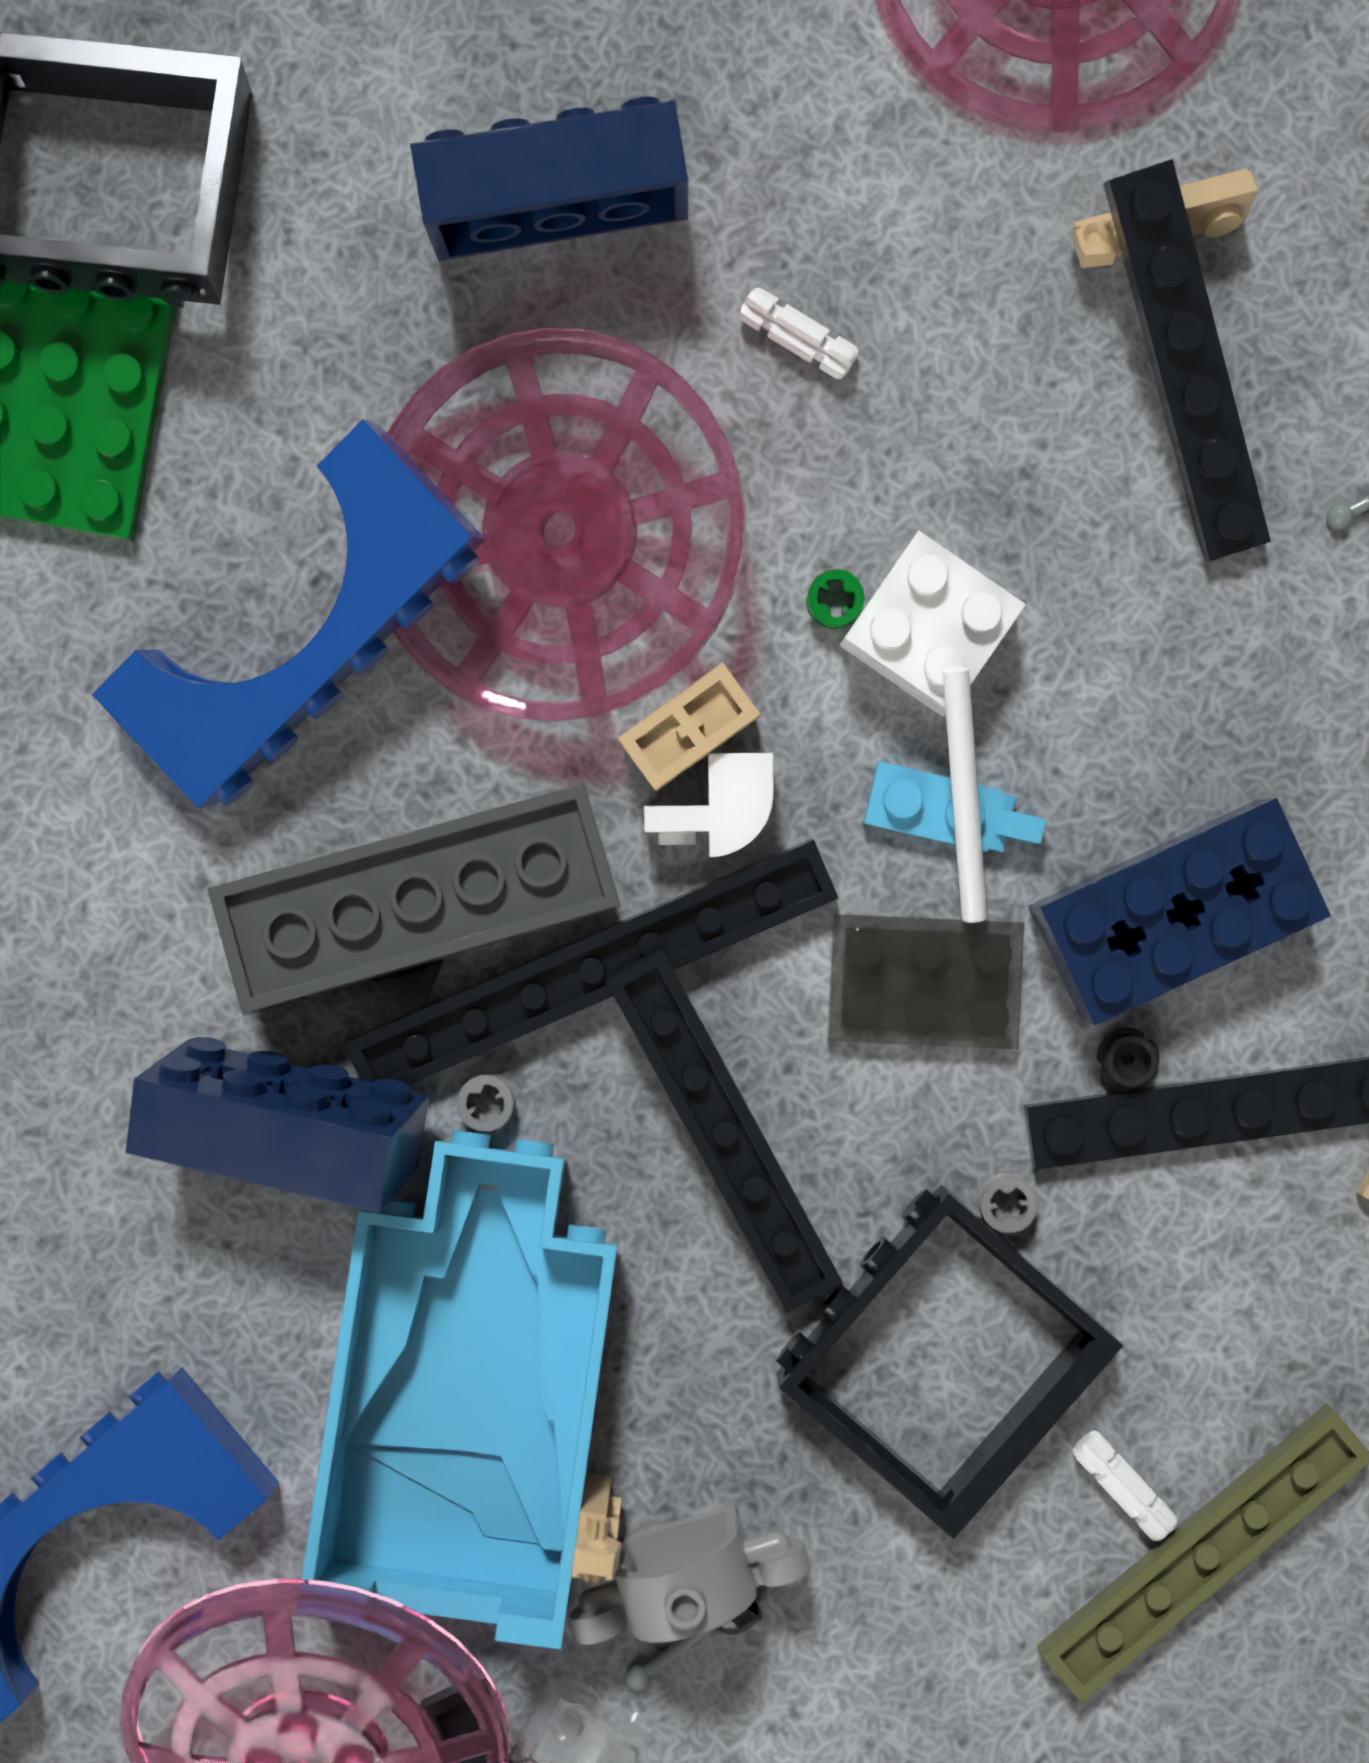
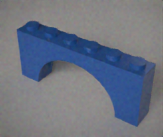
[92,419,486,808]
[0,1367,279,1722]

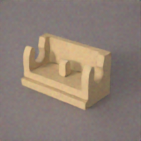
[617,662,761,792]

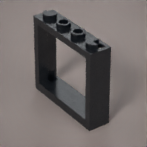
[0,32,251,308]
[776,1184,1123,1539]

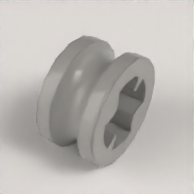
[457,1072,516,1132]
[977,1173,1038,1234]

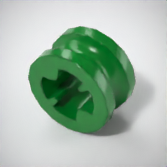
[806,569,865,629]

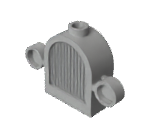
[569,1503,812,1645]

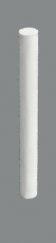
[942,667,987,923]

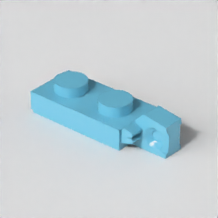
[863,761,1047,853]

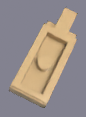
[1071,168,1258,268]
[571,1473,622,1583]

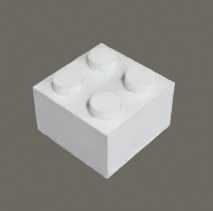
[839,530,1026,717]

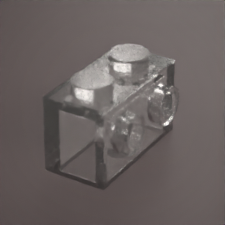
[509,1676,668,1763]

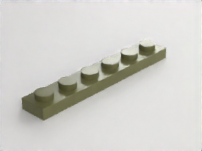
[1037,1404,1369,1703]

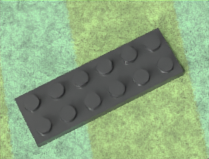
[207,784,621,1016]

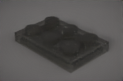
[827,914,1024,1049]

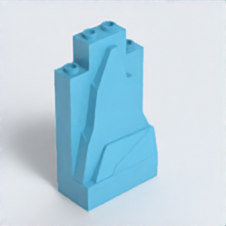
[296,1130,618,1650]

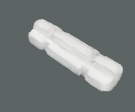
[739,288,859,379]
[1072,1430,1178,1541]

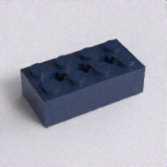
[410,96,688,261]
[1028,798,1331,1025]
[125,1037,430,1213]

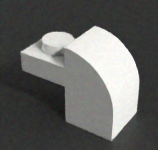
[644,753,774,857]

